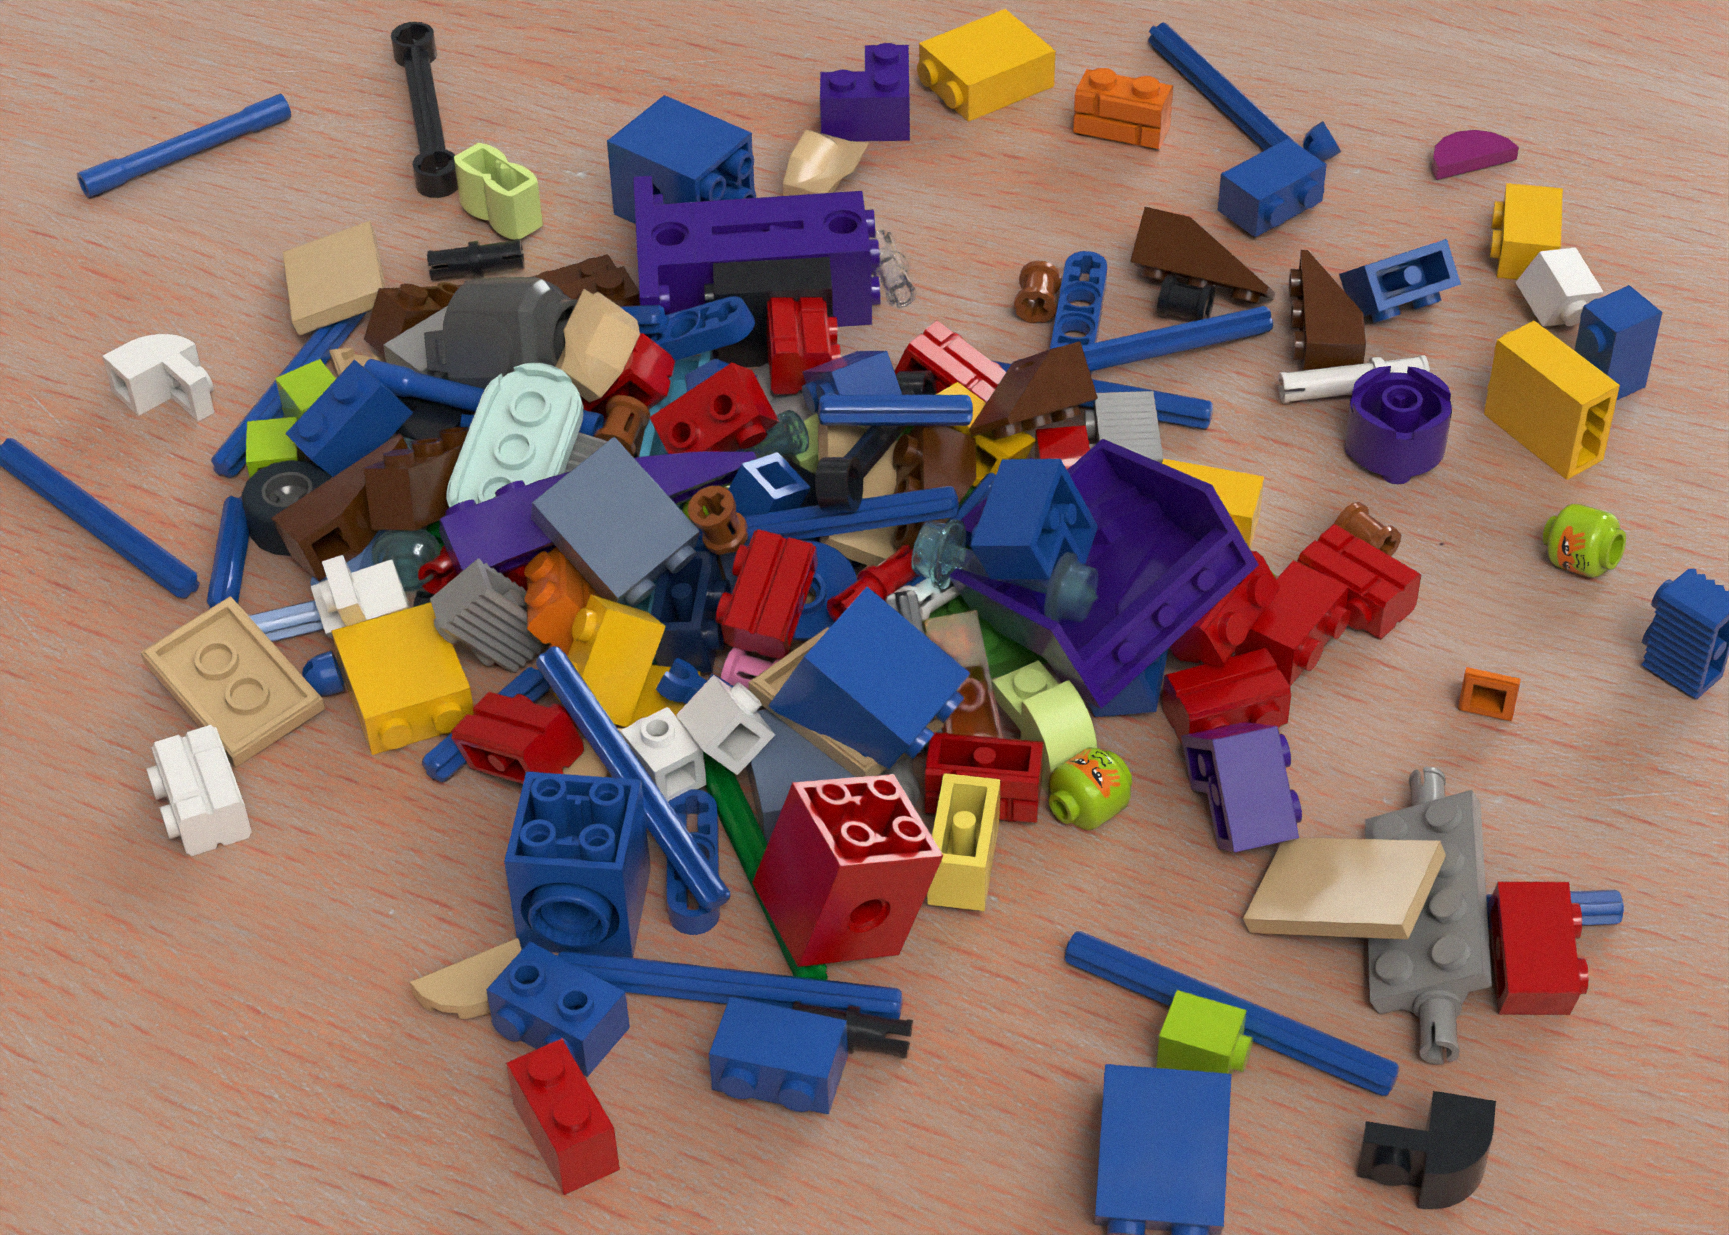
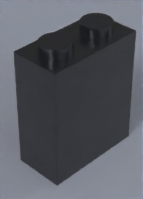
[704,257,833,367]

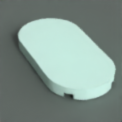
[447,363,583,508]

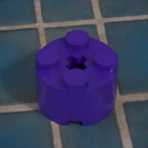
[1344,366,1452,484]

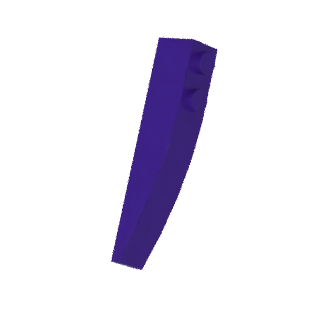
[439,452,757,575]

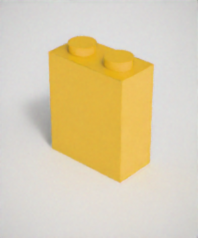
[917,9,1056,122]
[1484,320,1620,480]
[331,602,474,755]

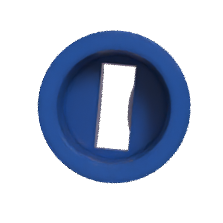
[1303,121,1341,161]
[302,650,345,696]

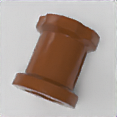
[1014,260,1062,323]
[593,395,650,457]
[688,486,748,555]
[1334,502,1401,556]

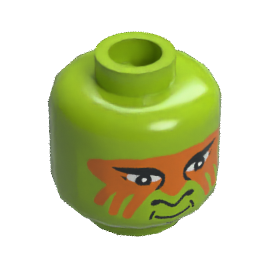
[1543,504,1626,577]
[1049,747,1132,831]

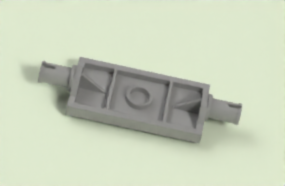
[1365,767,1492,1065]

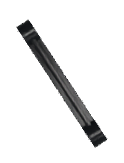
[391,22,458,198]
[815,370,937,511]

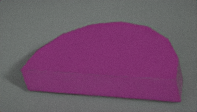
[1431,130,1519,180]

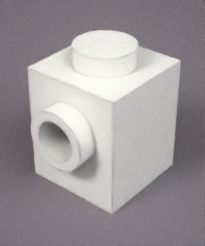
[1516,248,1603,327]
[676,675,775,776]
[620,707,706,802]

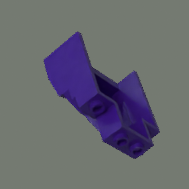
[949,439,1259,709]

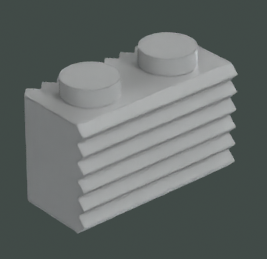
[1083,391,1163,463]
[430,558,549,673]

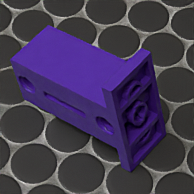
[633,176,881,327]

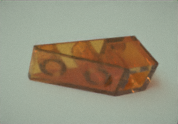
[922,610,1004,738]

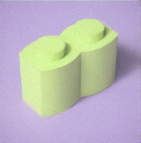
[454,143,543,240]

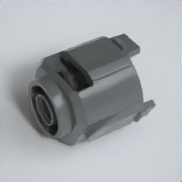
[424,277,578,389]

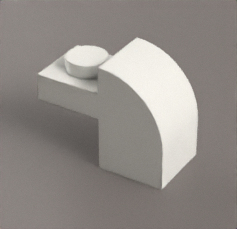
[103,334,215,422]
[310,555,410,639]

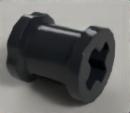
[1157,275,1216,321]

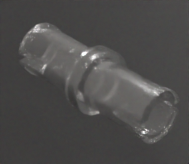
[869,230,916,308]

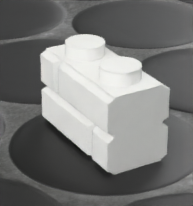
[146,725,252,856]

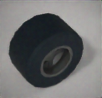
[242,460,331,556]

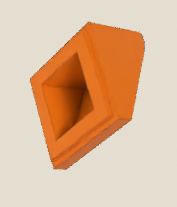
[1458,667,1521,721]

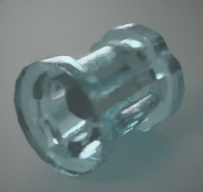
[743,410,809,459]

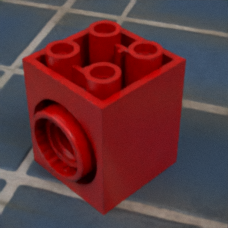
[752,774,944,967]

